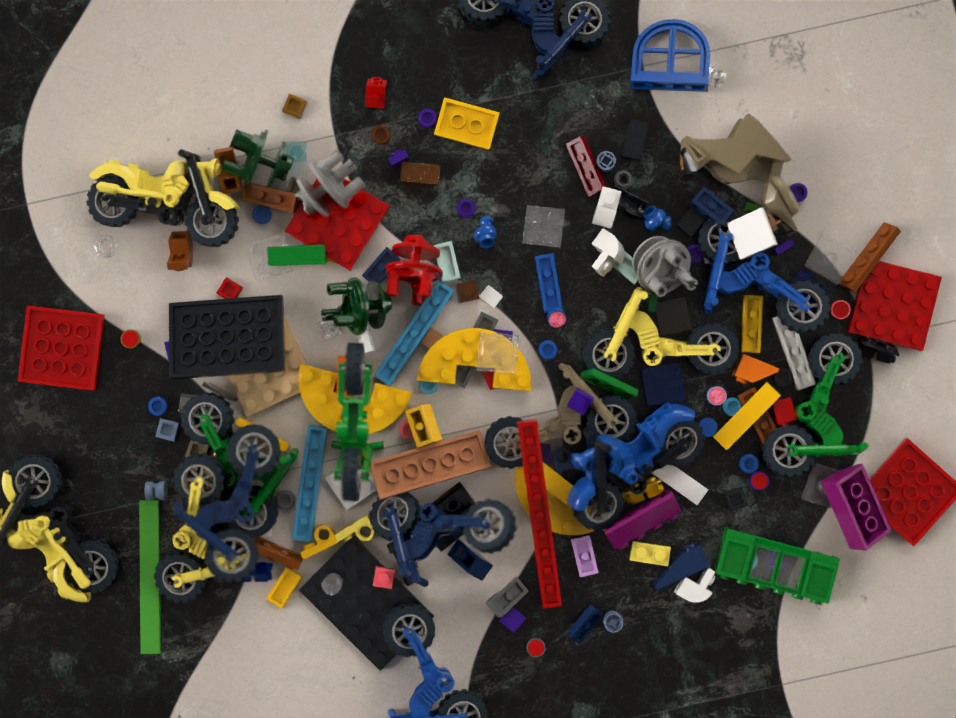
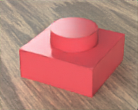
[373,566,395,589]

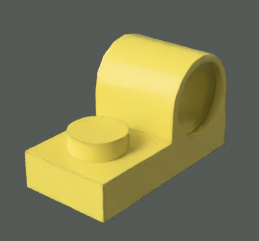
[334,514,376,542]

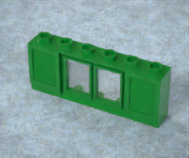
[713,527,840,605]

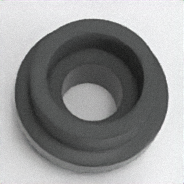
[614,170,633,190]

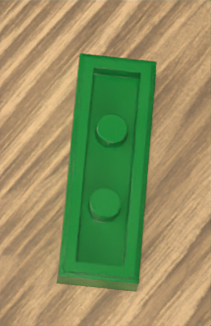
[267,245,326,266]
[581,368,638,399]

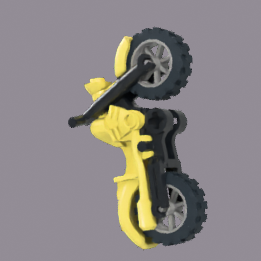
[86,149,240,247]
[0,454,119,602]

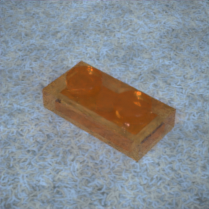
[401,162,440,185]

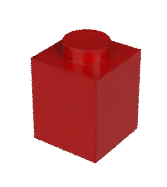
[770,397,797,426]

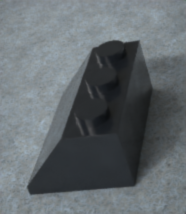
[420,481,486,552]

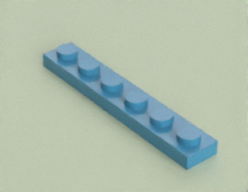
[374,281,455,386]
[292,425,328,542]

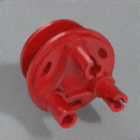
[385,235,443,306]

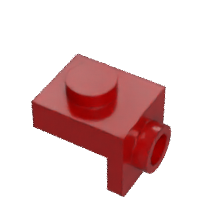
[365,77,387,109]

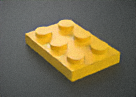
[434,97,500,150]

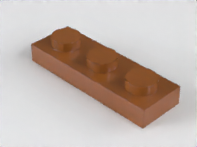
[241,181,299,213]

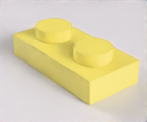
[629,541,671,566]

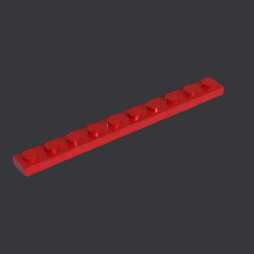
[517,419,562,609]

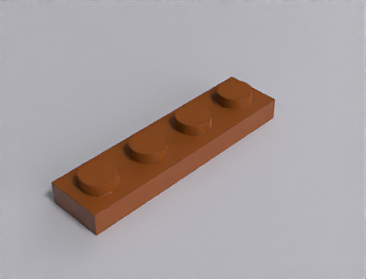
[838,222,901,293]
[737,387,785,461]
[229,536,303,570]

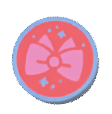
[707,386,727,406]

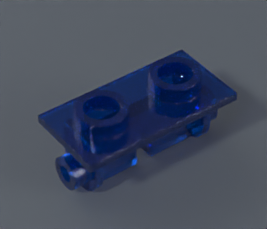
[237,562,273,582]

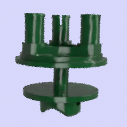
[221,129,294,188]
[321,277,392,336]

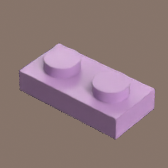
[571,535,599,577]

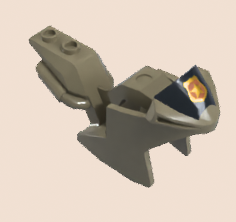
[680,114,800,233]

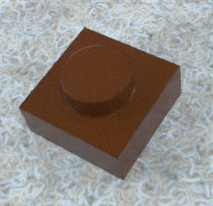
[457,280,480,303]

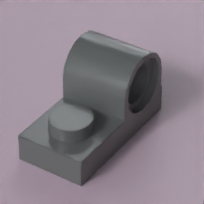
[486,577,529,618]

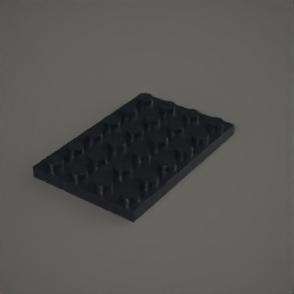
[169,295,285,379]
[299,535,434,671]

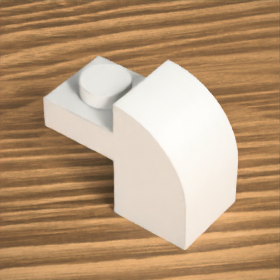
[592,187,622,229]
[592,229,625,277]
[674,567,716,602]

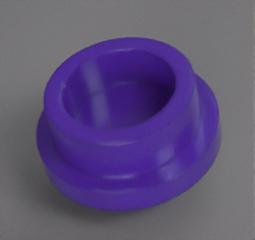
[457,199,476,218]

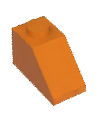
[732,354,779,385]

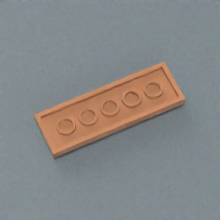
[370,430,491,500]

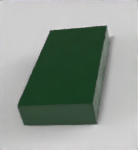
[645,292,658,313]

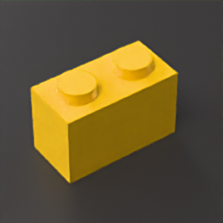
[405,404,443,448]

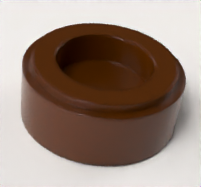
[372,125,391,145]

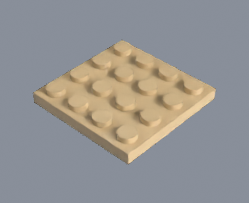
[228,315,308,417]

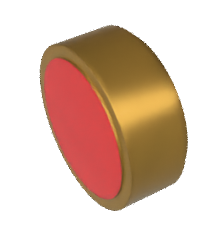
[121,329,141,349]

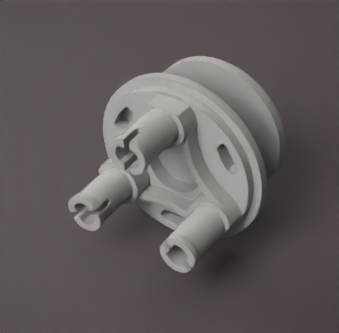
[295,149,366,217]
[632,236,698,297]

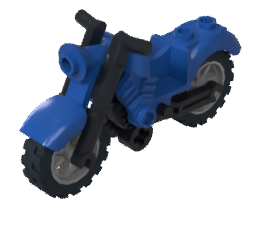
[567,403,705,531]

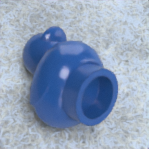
[643,206,672,231]
[473,216,497,248]

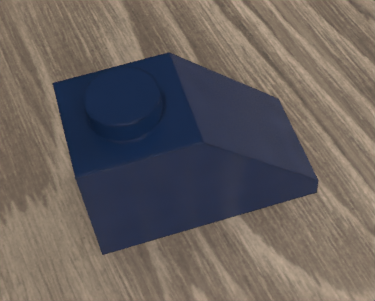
[447,539,493,581]

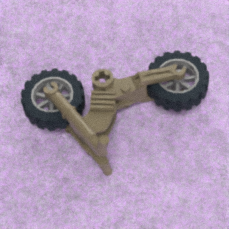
[484,363,638,469]

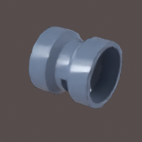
[596,151,616,172]
[144,481,168,501]
[603,611,623,633]

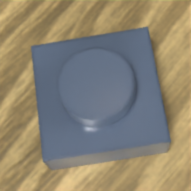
[155,418,180,442]

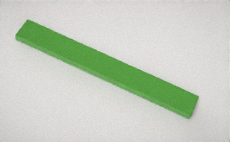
[139,500,161,654]

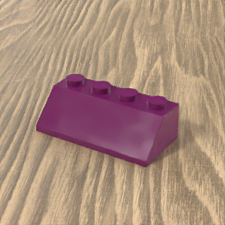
[821,464,892,551]
[603,489,681,550]

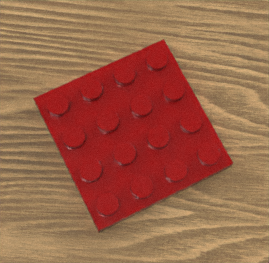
[284,179,390,272]
[847,261,942,351]
[18,306,105,391]
[869,438,956,547]

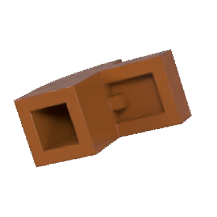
[214,146,242,194]
[167,231,193,271]

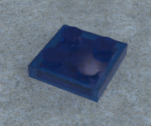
[641,362,685,406]

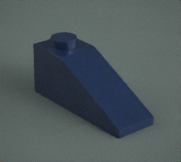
[653,542,710,590]

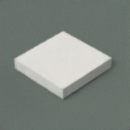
[727,208,777,259]

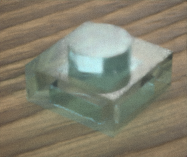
[286,141,307,162]

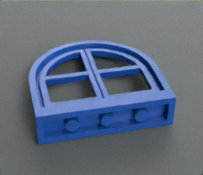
[631,19,710,92]

